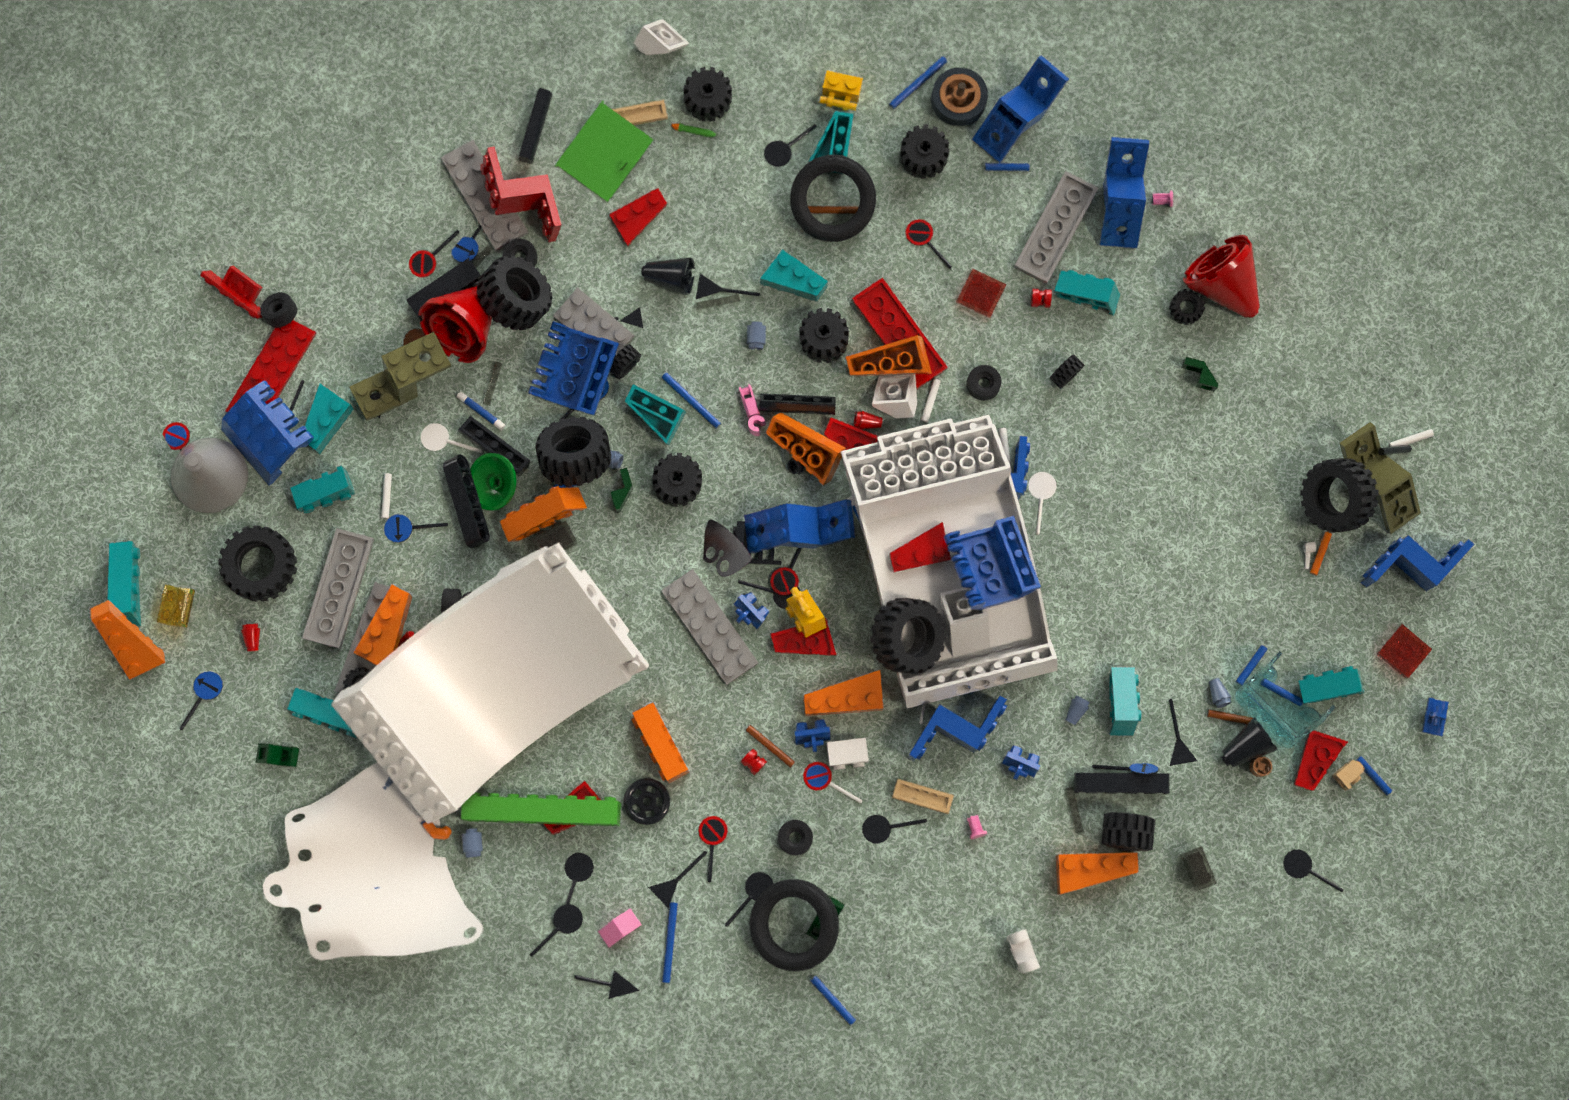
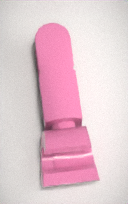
[739,384,766,436]

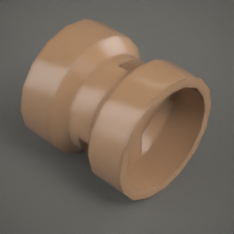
[1249,757,1272,777]

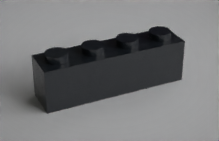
[406,258,481,321]

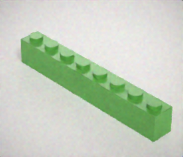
[461,793,621,826]

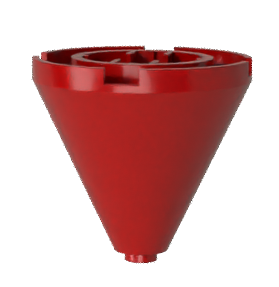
[1183,235,1260,318]
[418,286,492,363]

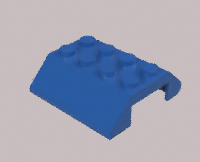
[528,321,619,415]
[221,381,314,486]
[944,516,1041,610]

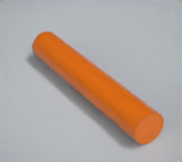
[1310,532,1332,576]

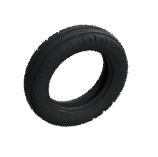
[790,155,876,242]
[750,879,839,971]

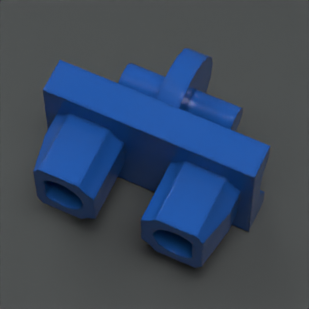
[734,592,769,629]
[1422,698,1449,736]
[795,719,831,752]
[1002,745,1040,780]

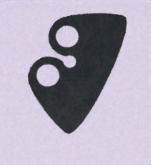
[703,520,751,577]

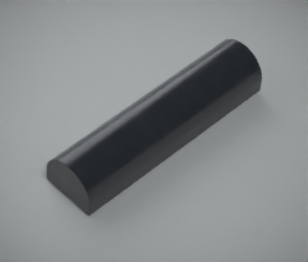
[519,88,553,164]
[759,393,836,415]
[458,416,530,477]

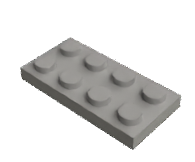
[553,287,635,355]

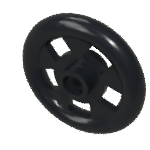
[623,778,670,825]

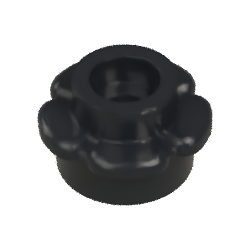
[787,458,805,474]

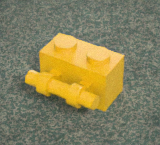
[819,70,863,111]
[786,587,826,637]

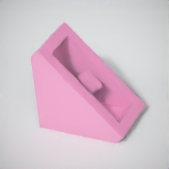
[598,909,641,948]

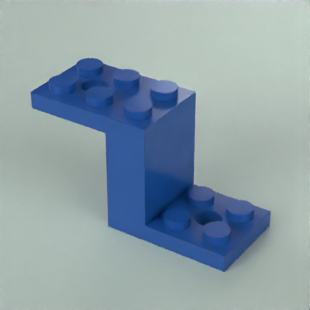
[972,55,1069,163]
[1100,137,1149,248]
[1011,436,1030,500]
[744,499,855,553]
[1361,535,1475,591]
[907,696,1007,762]

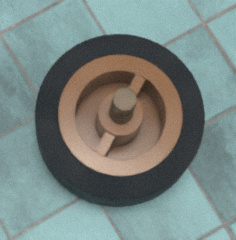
[931,67,988,126]

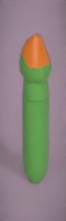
[671,123,716,137]

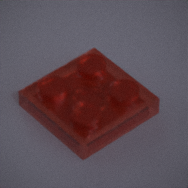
[956,269,1007,318]
[1376,624,1432,679]

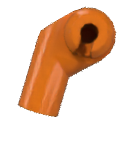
[422,821,452,840]

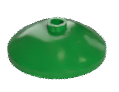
[470,453,517,511]

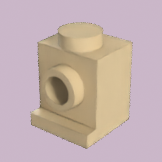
[1332,759,1365,791]

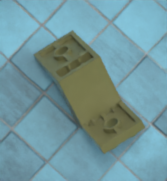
[349,332,451,421]
[1339,422,1421,534]

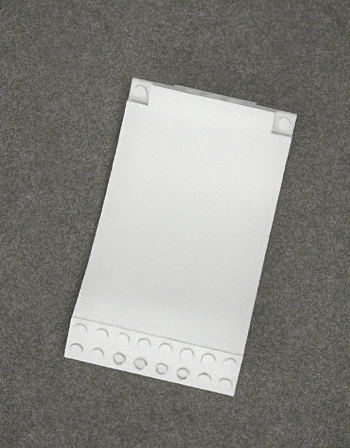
[841,415,1057,709]
[331,543,649,824]

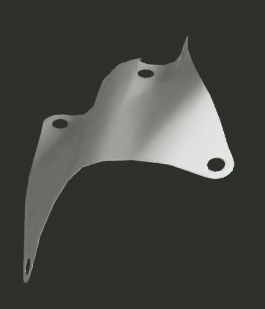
[263,762,483,960]

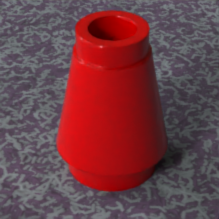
[854,410,882,429]
[241,623,260,652]

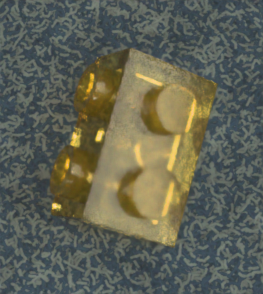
[157,585,195,628]

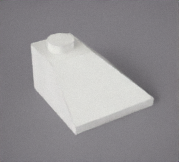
[633,19,689,55]
[872,374,917,418]

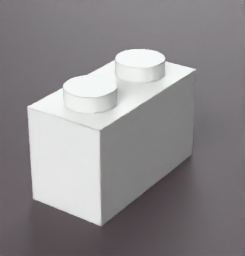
[827,738,869,770]

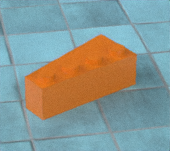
[846,335,932,377]
[766,412,846,486]
[500,486,587,542]
[354,585,412,666]
[90,600,165,680]
[804,670,883,716]
[631,702,690,783]
[1056,853,1138,895]

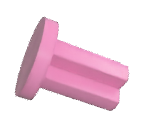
[1153,190,1173,207]
[967,815,987,839]

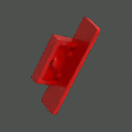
[200,266,263,319]

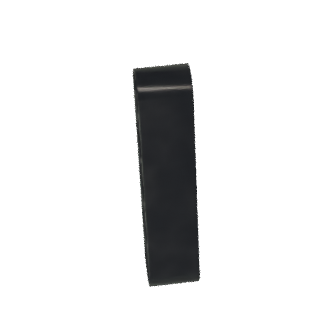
[443,454,490,549]
[1074,773,1170,794]

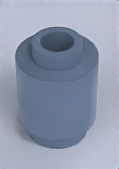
[747,322,766,350]
[462,829,483,858]

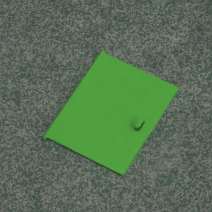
[554,100,654,202]

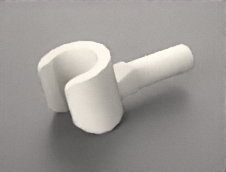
[1303,542,1316,569]

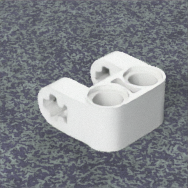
[1006,929,1040,973]

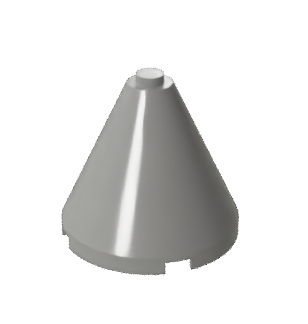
[171,438,248,513]

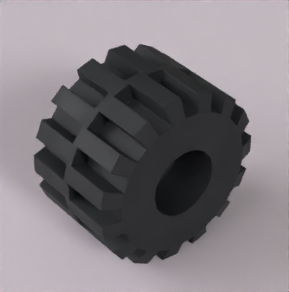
[683,67,732,122]
[900,124,949,179]
[799,308,849,363]
[652,453,702,507]
[1101,812,1155,852]

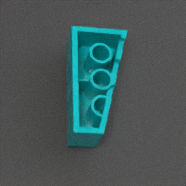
[108,541,141,626]
[287,688,357,739]

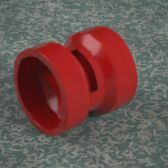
[1031,288,1052,308]
[740,748,767,776]

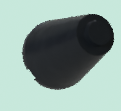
[641,257,695,295]
[1221,717,1278,767]

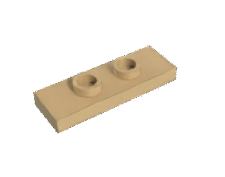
[612,100,668,126]
[892,779,954,814]

